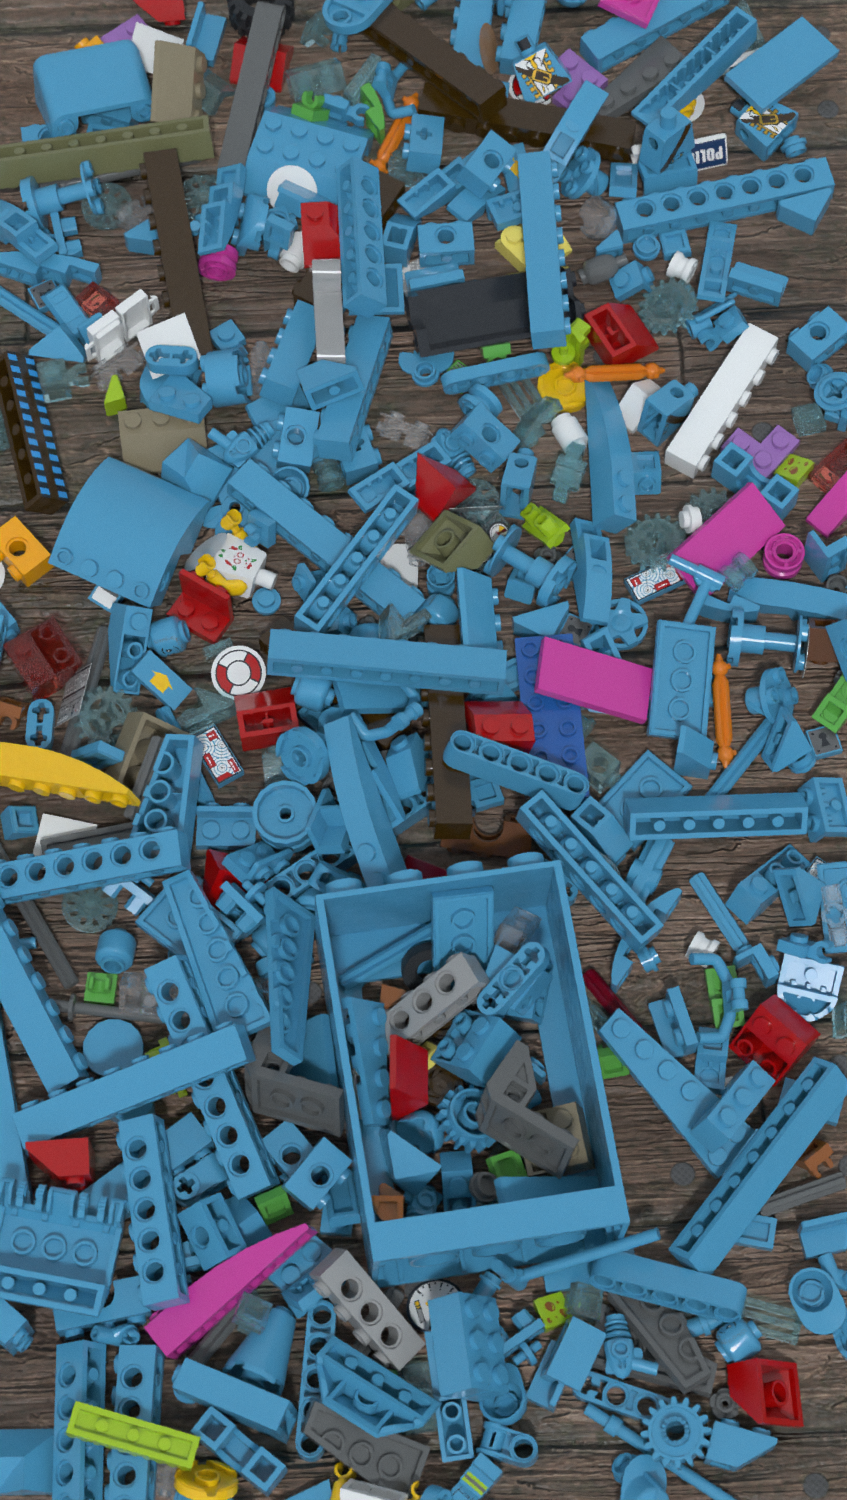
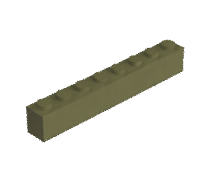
[0,115,215,189]

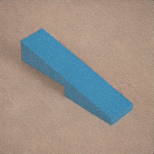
[348,440,452,514]

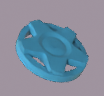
[594,598,648,650]

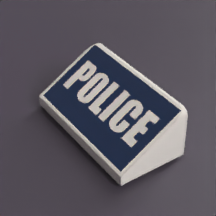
[691,133,728,171]

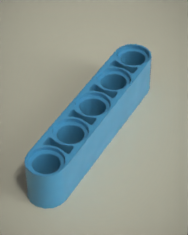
[443,730,589,810]
[589,1252,747,1323]
[295,1300,337,1462]

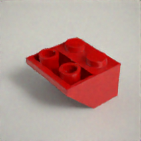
[584,303,659,365]
[234,687,299,752]
[728,994,821,1087]

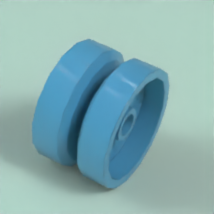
[252,780,316,853]

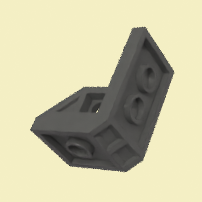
[244,1026,345,1137]
[475,1040,579,1179]

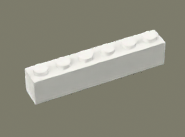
[664,323,779,479]

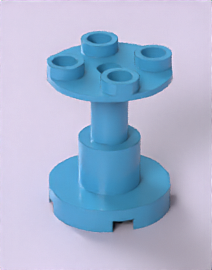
[20,160,105,230]
[483,524,577,608]
[726,608,809,673]
[275,704,368,786]

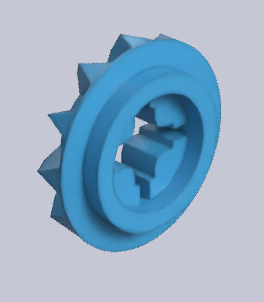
[814,372,847,414]

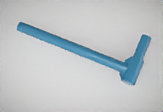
[649,553,726,703]
[491,1227,661,1291]

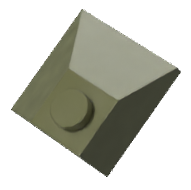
[409,509,494,573]

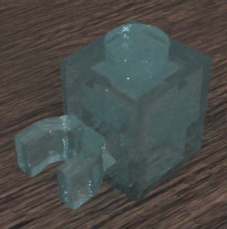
[36,358,90,404]

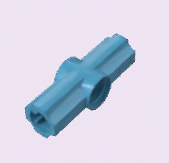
[625,839,675,903]

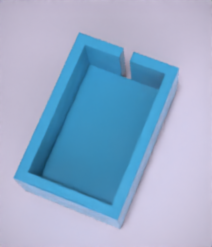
[428,1292,509,1402]

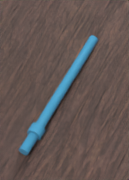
[583,1403,737,1500]

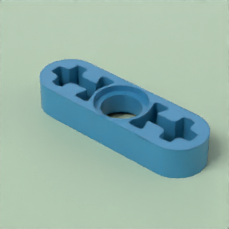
[477,942,550,1017]

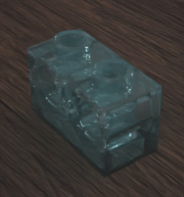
[284,58,347,102]

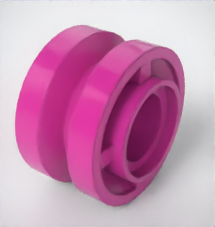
[198,244,239,281]
[762,533,805,579]

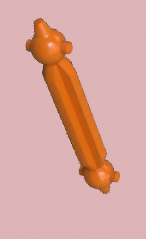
[368,92,419,174]
[564,363,665,383]
[712,654,737,769]

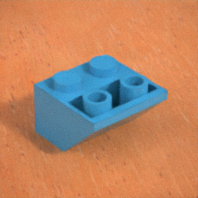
[431,1009,522,1088]

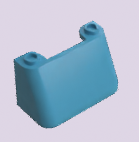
[33,40,152,137]

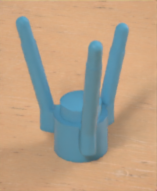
[685,292,743,341]

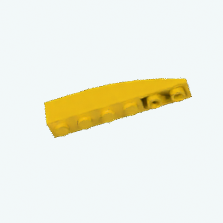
[0,742,141,808]

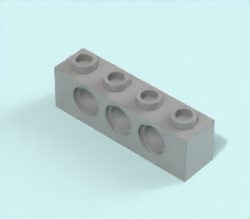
[385,952,490,1056]
[309,1248,426,1371]

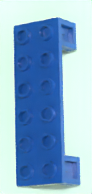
[515,633,590,809]

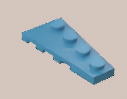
[341,997,391,1127]

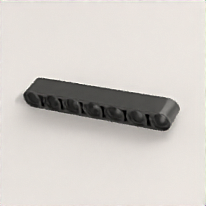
[217,1,286,170]

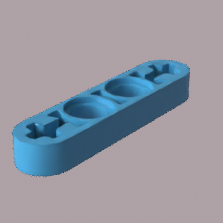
[440,352,550,395]
[571,1371,685,1433]

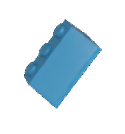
[457,567,503,650]

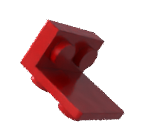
[166,568,234,646]

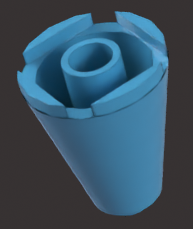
[222,1306,296,1396]

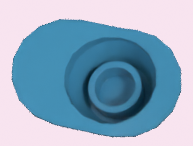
[620,1454,669,1500]

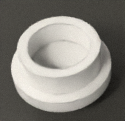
[679,504,702,534]

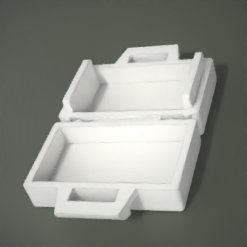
[85,289,160,364]

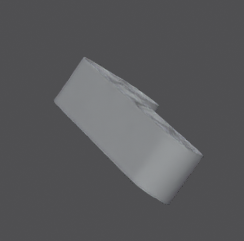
[312,258,346,364]

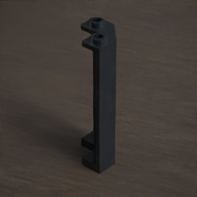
[404,265,586,358]

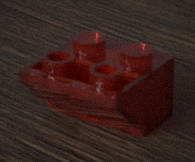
[3,616,83,701]

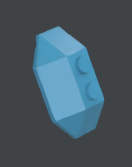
[315,1335,440,1438]

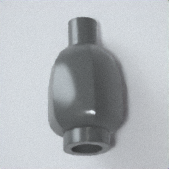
[578,254,629,285]

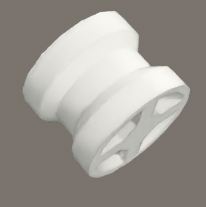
[666,251,698,285]
[685,931,720,968]

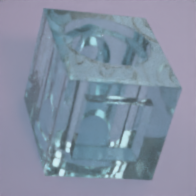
[585,741,621,794]

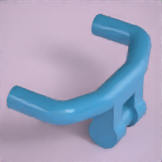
[372,61,417,119]
[350,687,424,741]
[689,953,749,1044]

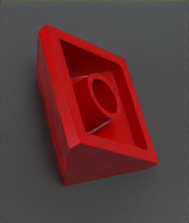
[229,37,294,93]
[390,1035,428,1120]

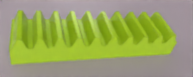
[65,1401,200,1471]

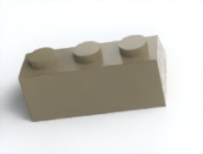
[150,40,207,123]
[118,408,208,474]
[105,712,192,791]

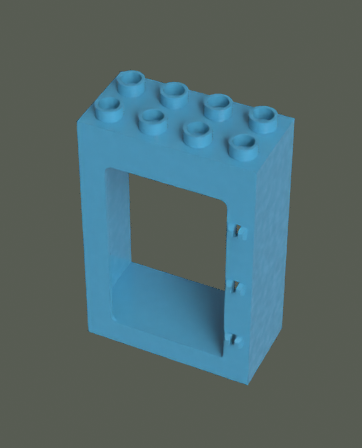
[315,852,630,1288]

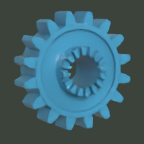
[435,1084,496,1154]
[640,1396,713,1470]

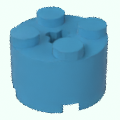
[200,347,253,408]

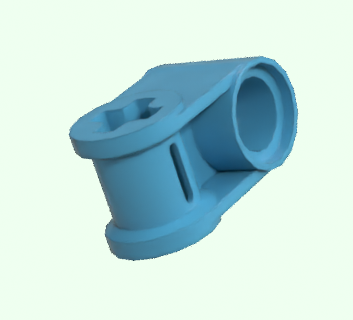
[173,1152,229,1207]
[475,1421,539,1468]

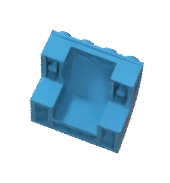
[48,457,211,608]

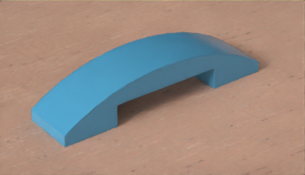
[696,220,737,303]
[610,888,682,994]

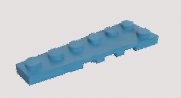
[162,869,270,1036]
[263,887,315,1066]
[597,1008,755,1179]

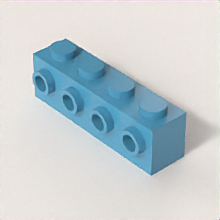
[258,300,316,407]

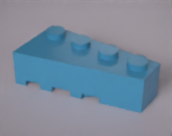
[127,734,204,859]

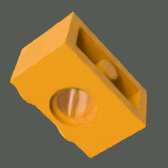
[0,516,54,587]

